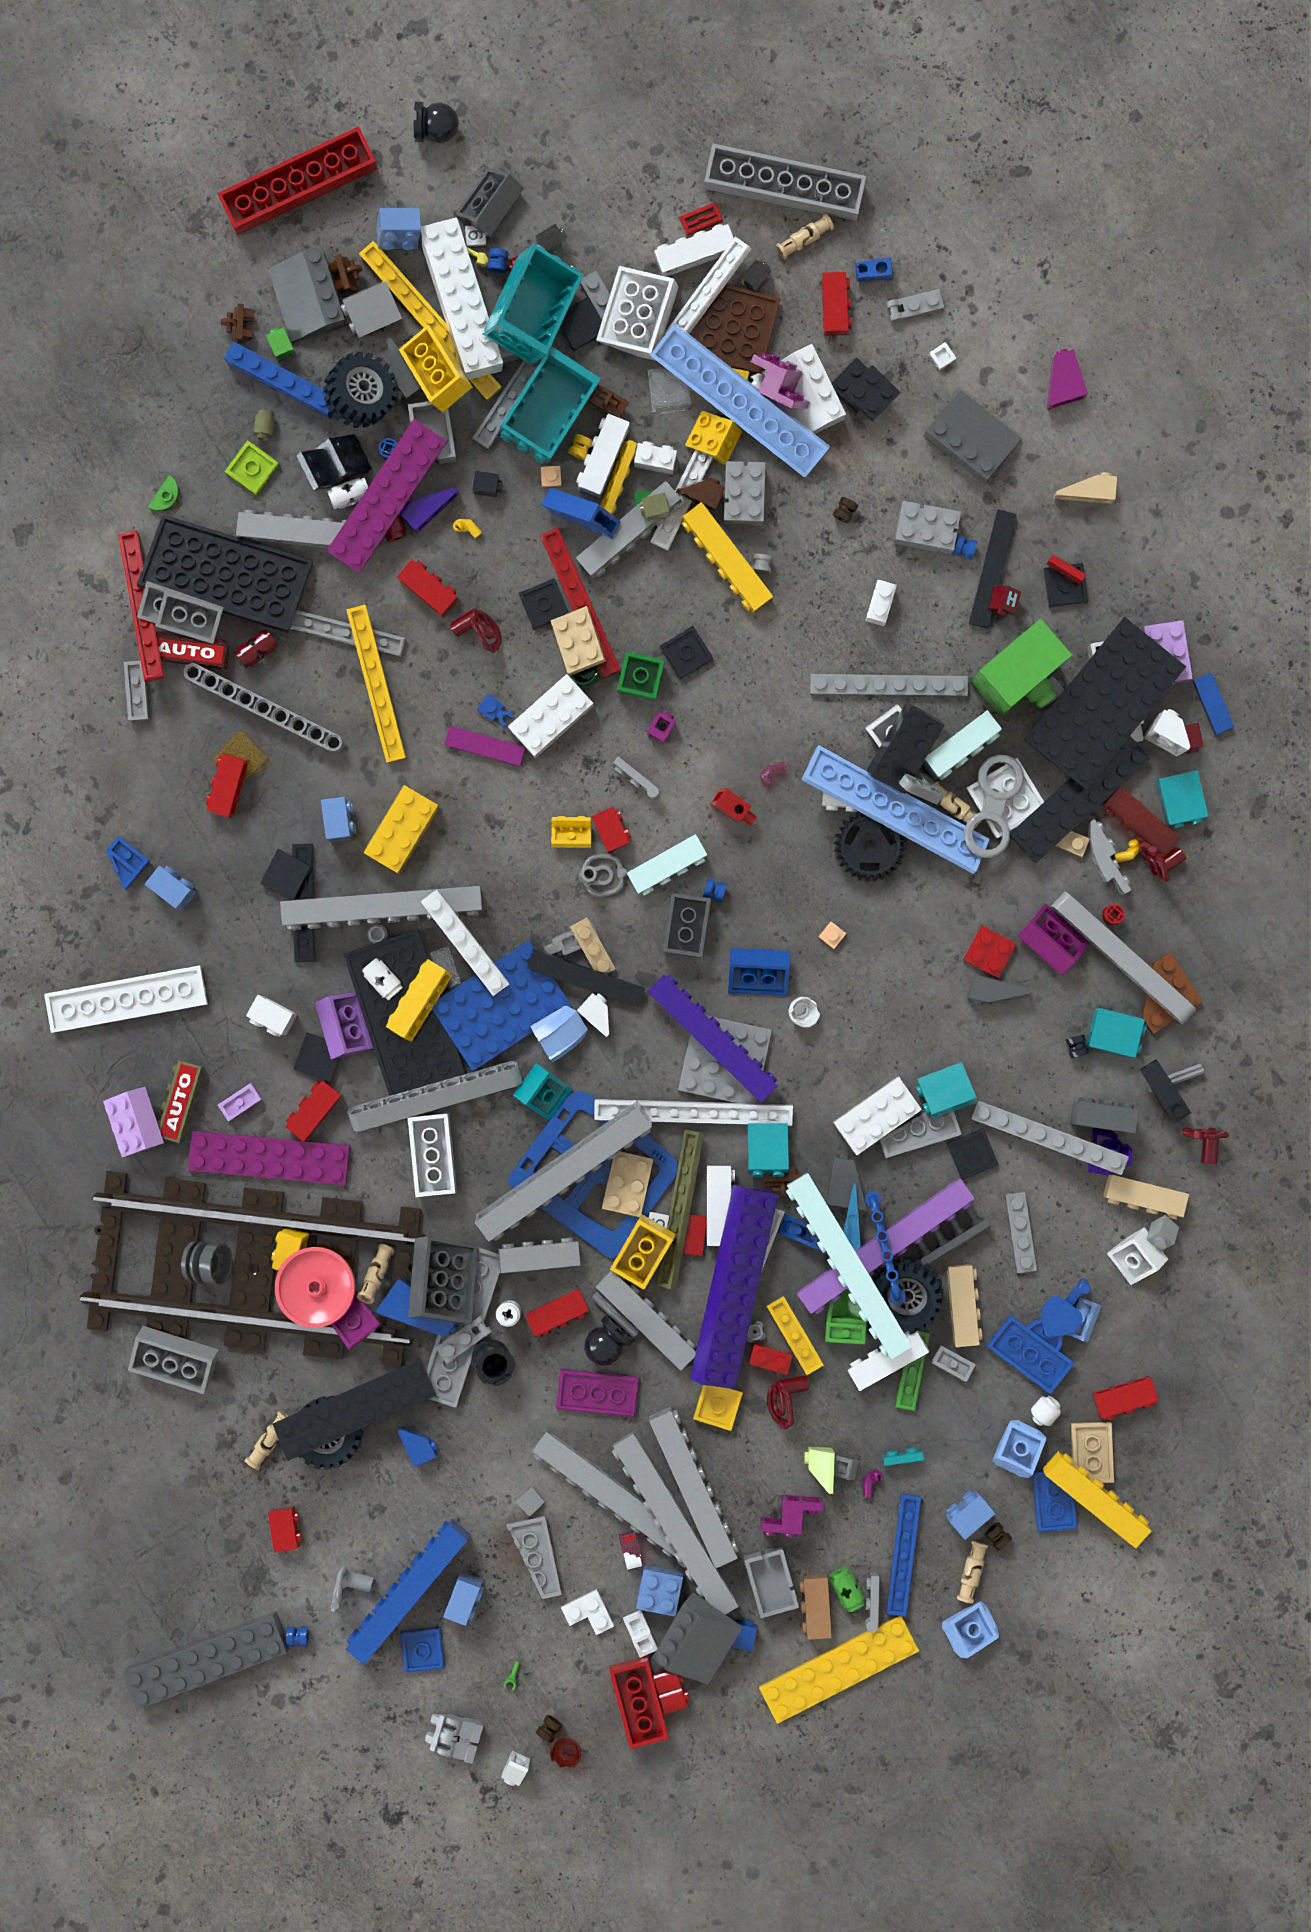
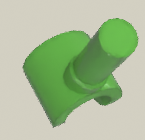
[504,1661,520,1691]

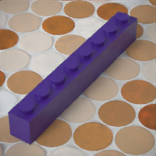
[647,975,778,1103]

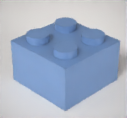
[376,208,421,250]
[321,797,357,842]
[145,865,197,911]
[946,1489,995,1540]
[636,1565,683,1617]
[443,1572,484,1626]

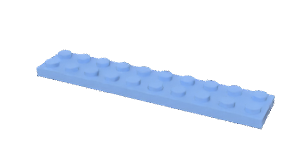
[650,323,830,478]
[802,745,990,874]

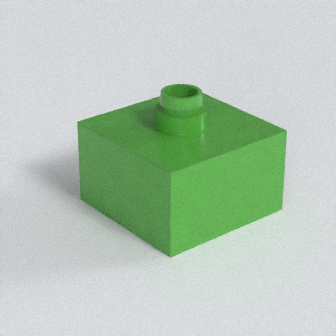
[971,619,1072,717]

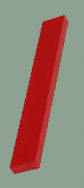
[540,528,621,679]
[118,530,164,682]

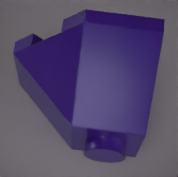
[1088,1128,1132,1175]

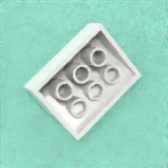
[596,266,679,361]
[761,344,846,434]

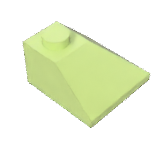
[804,1447,835,1494]

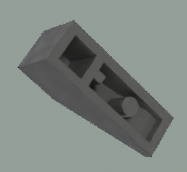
[387,338,424,403]
[967,975,1033,1006]

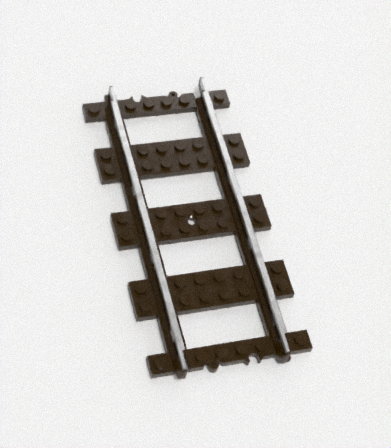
[79,1171,426,1367]

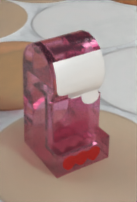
[619,1530,644,1571]

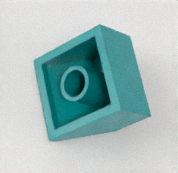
[513,1063,572,1121]

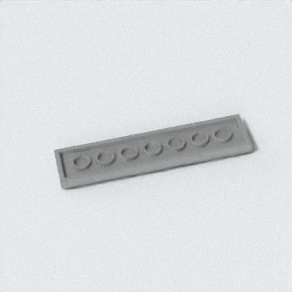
[426,1247,500,1408]

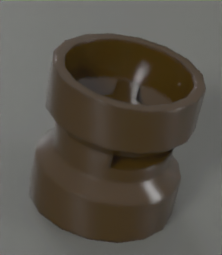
[832,497,858,524]
[984,1522,1012,1550]
[536,1715,563,1743]

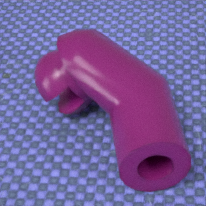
[863,1470,883,1497]

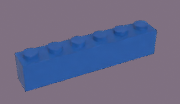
[224,341,334,419]

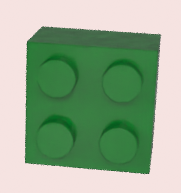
[617,651,665,702]

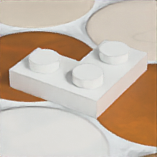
[561,1589,614,1635]

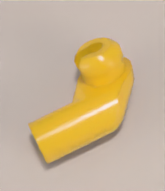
[453,519,483,539]
[1115,839,1140,863]

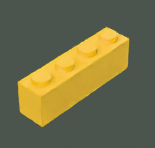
[386,959,453,1042]

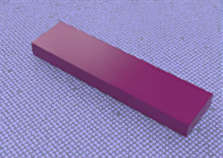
[444,726,526,767]

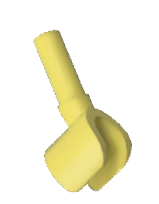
[466,246,489,267]

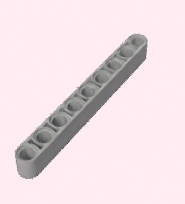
[184,663,344,753]
[1051,891,1196,1025]
[347,1061,523,1131]

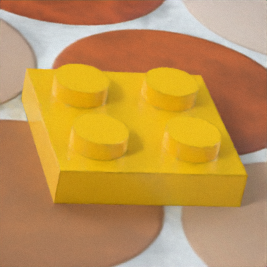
[693,1385,743,1431]

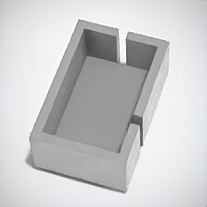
[408,401,458,466]
[724,461,765,526]
[894,501,961,554]
[744,1545,799,1618]

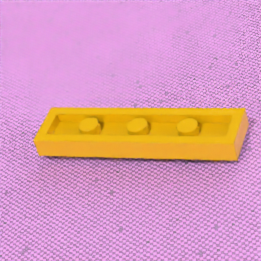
[600,440,637,515]
[767,1296,824,1375]

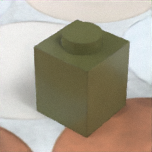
[639,492,671,521]

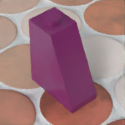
[1046,349,1088,410]

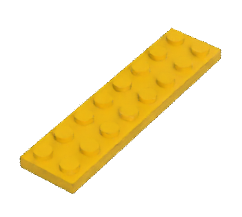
[759,1615,919,1724]

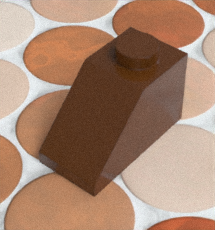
[676,478,725,510]

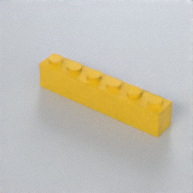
[682,502,773,613]
[1043,1451,1151,1548]

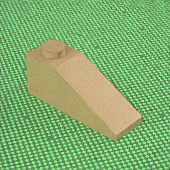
[1054,472,1117,504]

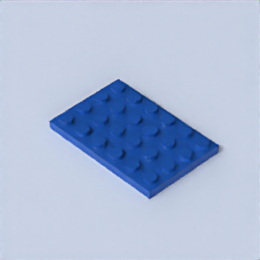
[432,940,572,1071]

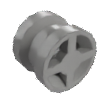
[752,554,773,574]

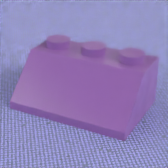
[315,992,373,1059]

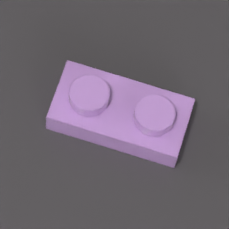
[218,1083,262,1121]

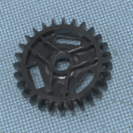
[833,812,906,882]

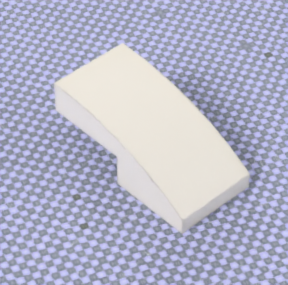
[623,1610,658,1658]

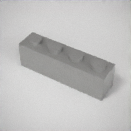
[497,1237,580,1273]

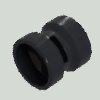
[1065,1034,1089,1058]

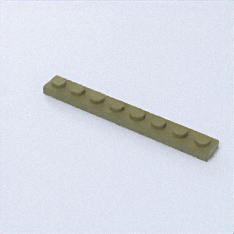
[656,1129,704,1290]

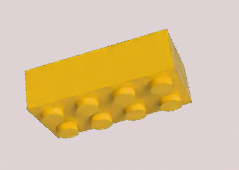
[399,325,472,412]
[364,785,440,875]

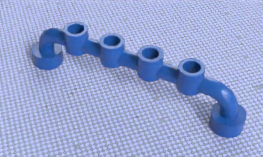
[865,1191,906,1305]

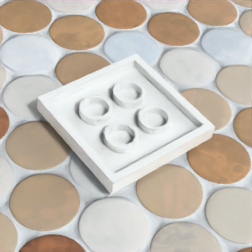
[966,758,1044,839]

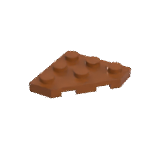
[1141,952,1203,1034]

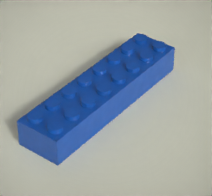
[346,1519,470,1665]

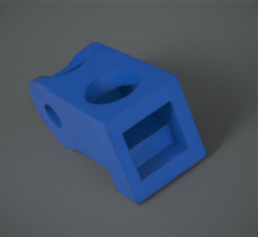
[855,257,893,282]

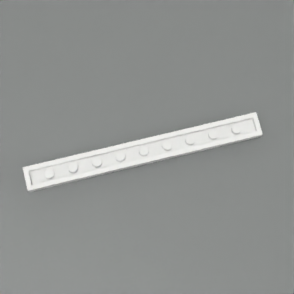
[594,1099,793,1126]

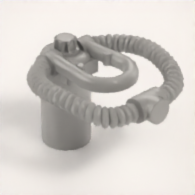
[578,853,627,898]
[331,1566,374,1614]

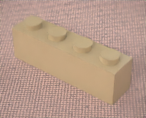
[1103,1174,1189,1220]
[946,1264,982,1347]

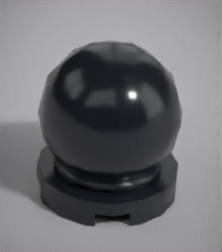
[414,101,459,143]
[584,1314,634,1366]
[471,1339,515,1386]

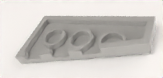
[880,1112,962,1159]
[506,1515,562,1599]

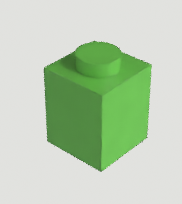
[266,328,296,362]

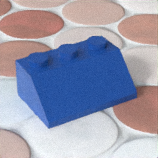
[728,948,790,996]

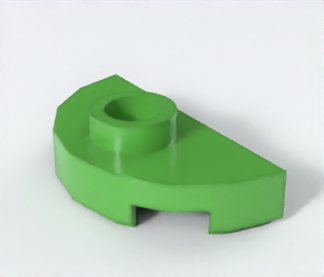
[148,475,179,511]

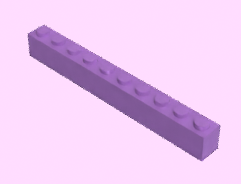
[796,1178,975,1314]

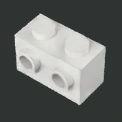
[634,441,677,475]

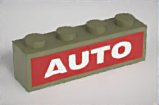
[157,1060,204,1143]

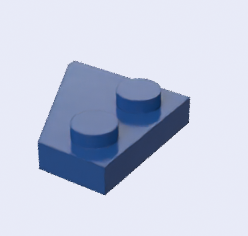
[106,835,150,890]

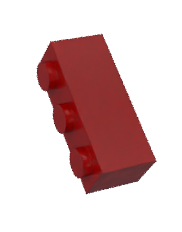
[821,272,852,336]
[397,559,458,618]
[206,753,250,817]
[285,1080,343,1142]
[525,1288,589,1338]
[1092,1376,1159,1420]

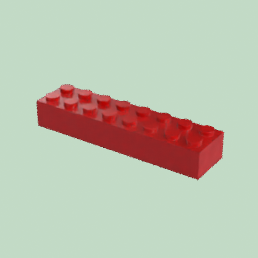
[217,126,378,236]

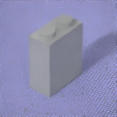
[340,281,402,338]

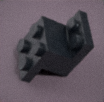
[831,357,901,422]
[296,434,372,491]

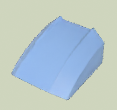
[531,1006,588,1063]
[992,1420,1046,1478]
[942,1601,999,1658]

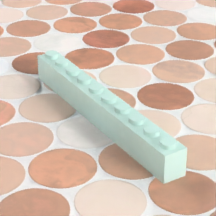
[786,1173,912,1360]

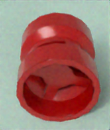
[1102,904,1125,925]

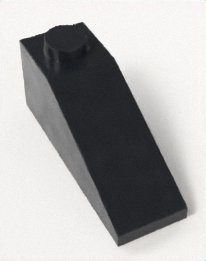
[1139,1059,1191,1124]

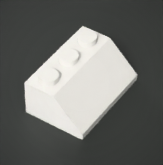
[1143,709,1190,757]

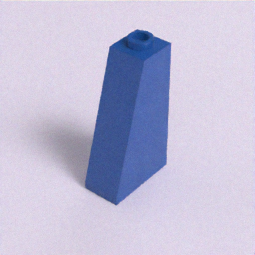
[541,488,621,539]
[375,1277,458,1337]

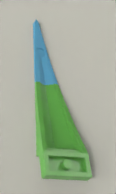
[825,1183,866,1344]

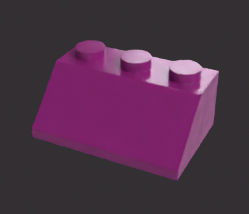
[1017,903,1089,975]

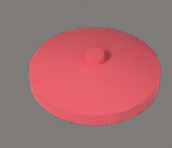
[275,1247,356,1328]

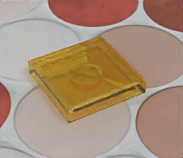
[212,731,268,784]

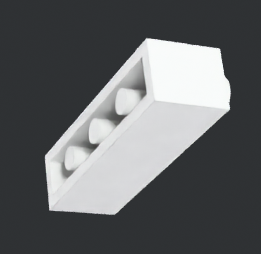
[654,224,734,277]
[576,414,630,498]
[707,1165,735,1246]
[848,1330,930,1391]

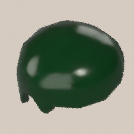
[571,664,600,687]

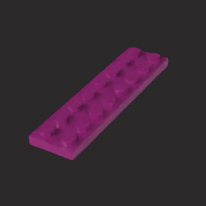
[326,419,448,573]
[188,1131,350,1185]

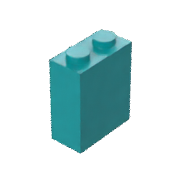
[1156,770,1208,829]
[1086,1008,1146,1058]
[915,1062,977,1120]
[747,1123,789,1177]

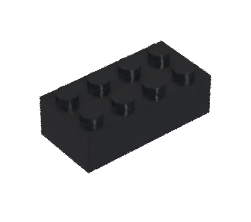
[867,702,945,794]

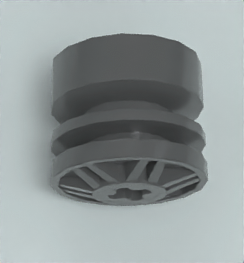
[181,1241,233,1285]

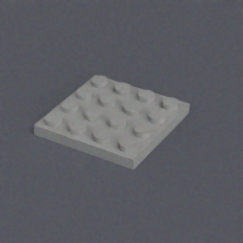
[678,1015,772,1104]

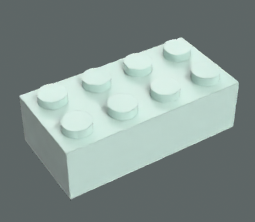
[922,710,1002,781]

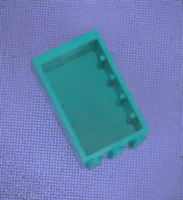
[482,244,584,365]
[498,346,601,464]

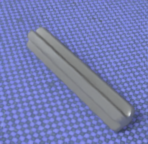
[1147,1064,1204,1093]
[592,1291,640,1337]

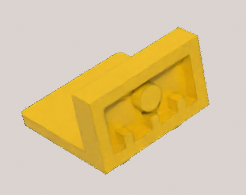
[685,411,743,465]

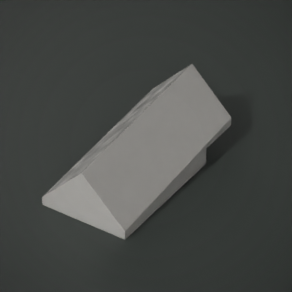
[137,581,223,644]

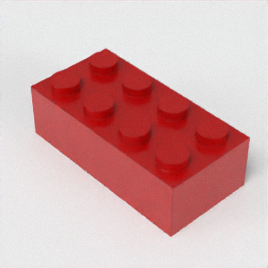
[609,1656,669,1749]

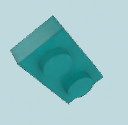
[882,1447,924,1466]

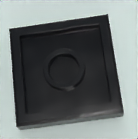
[560,297,602,351]
[1043,563,1088,608]
[518,578,569,630]
[660,626,714,680]
[260,849,312,901]
[294,1032,340,1083]
[946,1128,999,1180]

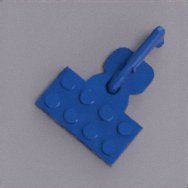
[986,1278,1091,1394]

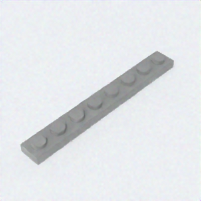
[810,674,968,697]
[972,1101,1129,1175]

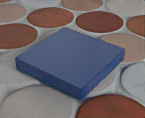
[400,1627,445,1673]

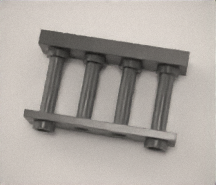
[899,1184,991,1266]

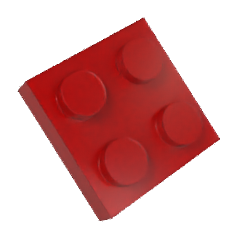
[963,925,1017,979]

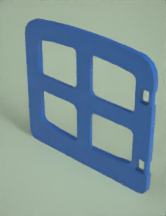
[508,1092,678,1258]

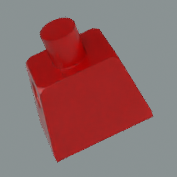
[710,788,757,826]

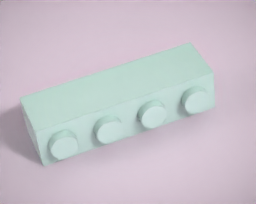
[627,834,707,896]

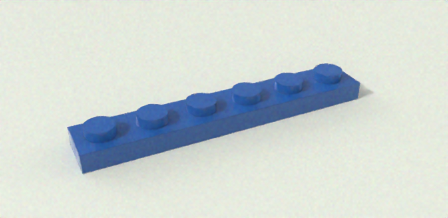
[886,1493,921,1617]

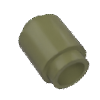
[253,410,275,440]

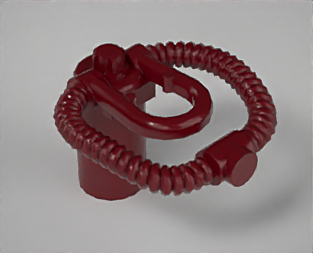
[450,608,501,653]
[1139,841,1186,882]
[1182,1127,1229,1165]
[767,1376,809,1429]

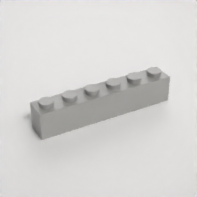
[576,481,682,579]
[236,510,346,548]
[596,1271,697,1371]

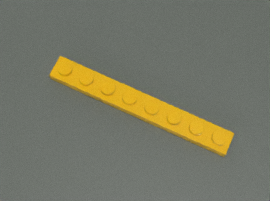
[346,605,406,763]

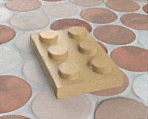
[551,606,606,676]
[602,1151,654,1217]
[1071,1421,1114,1483]

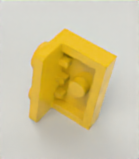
[551,816,591,848]

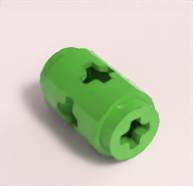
[830,1567,865,1612]

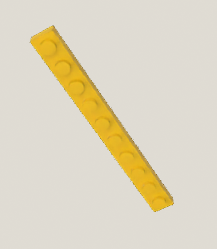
[359,241,502,401]

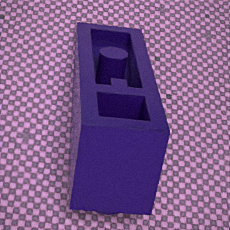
[400,487,459,534]

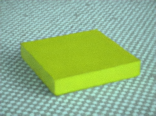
[224,440,280,496]

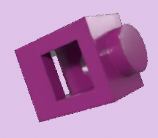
[647,711,676,744]

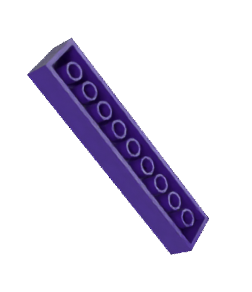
[690,1185,779,1389]

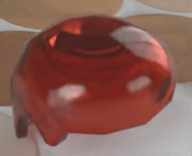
[550,1737,582,1768]

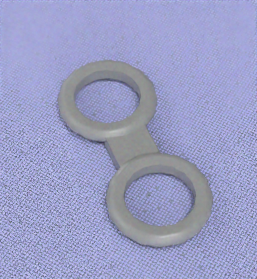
[964,754,1024,858]

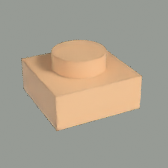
[541,466,562,488]
[818,922,846,949]

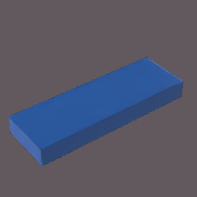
[1193,673,1234,735]

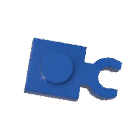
[477,694,513,727]

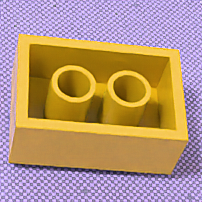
[610,1214,676,1289]

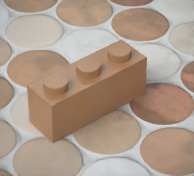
[799,1574,832,1640]

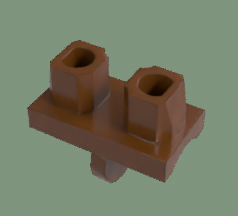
[328,254,363,293]
[221,304,254,344]
[588,384,629,418]
[764,1166,800,1198]

